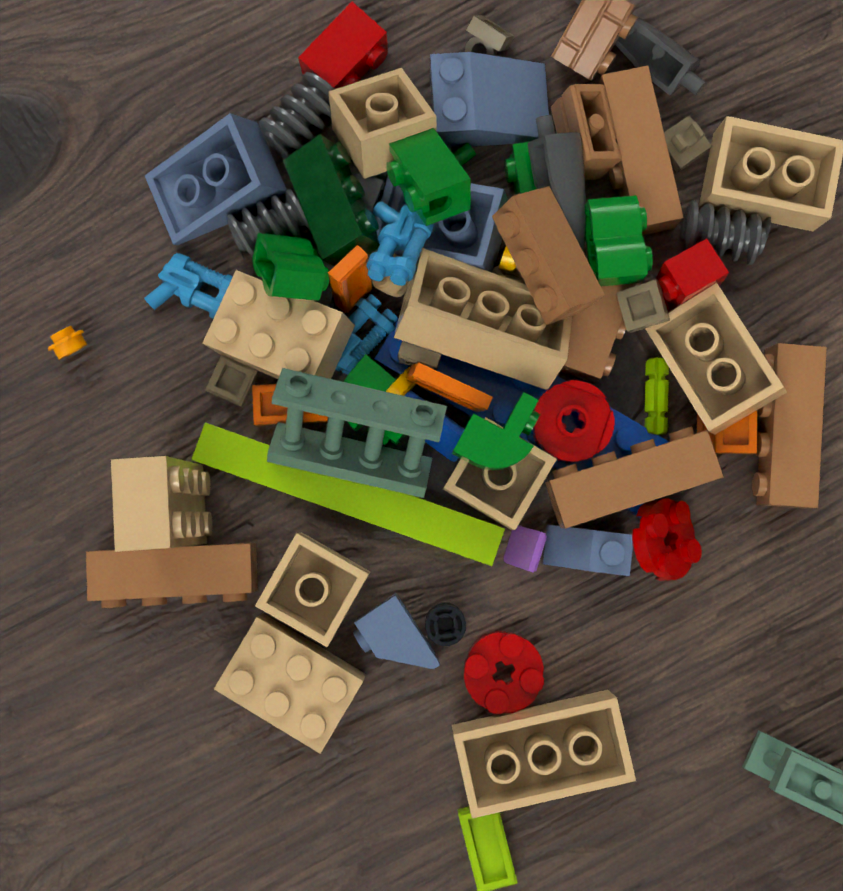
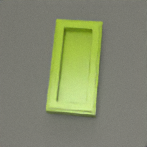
[457,806,518,891]

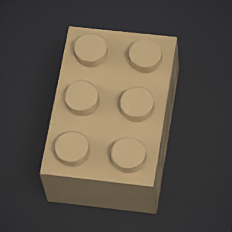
[699,116,843,232]
[203,270,355,379]
[645,283,787,435]
[214,613,366,754]

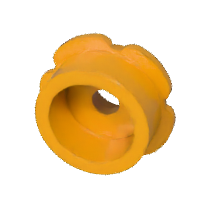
[48,326,88,360]

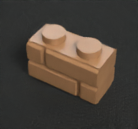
[551,0,638,80]
[551,84,622,180]

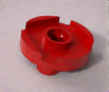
[533,380,615,462]
[632,498,702,581]
[463,631,544,714]

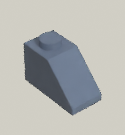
[542,525,633,576]
[353,593,440,669]

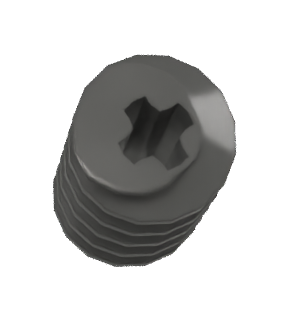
[259,72,334,159]
[227,189,311,258]
[680,200,771,265]

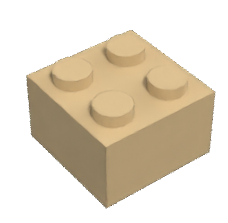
[328,68,437,179]
[443,417,557,530]
[255,532,370,647]

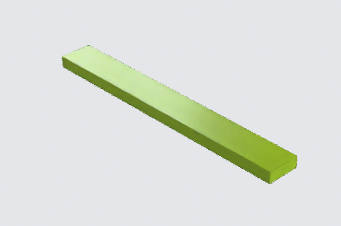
[191,423,505,566]

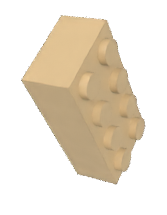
[394,248,572,390]
[111,456,213,552]
[452,690,636,818]

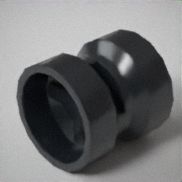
[425,602,466,646]

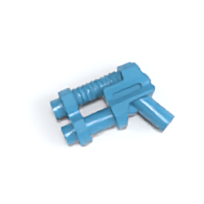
[366,201,434,286]
[144,253,233,319]
[335,294,398,375]

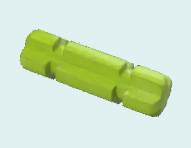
[644,357,669,435]

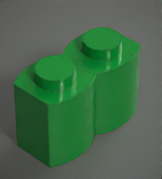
[585,195,653,287]
[252,233,329,301]

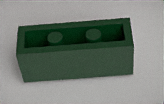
[283,134,380,266]

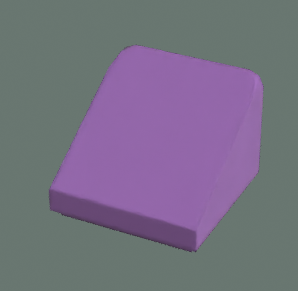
[503,525,547,573]

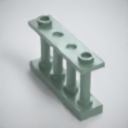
[267,368,447,498]
[742,730,843,825]

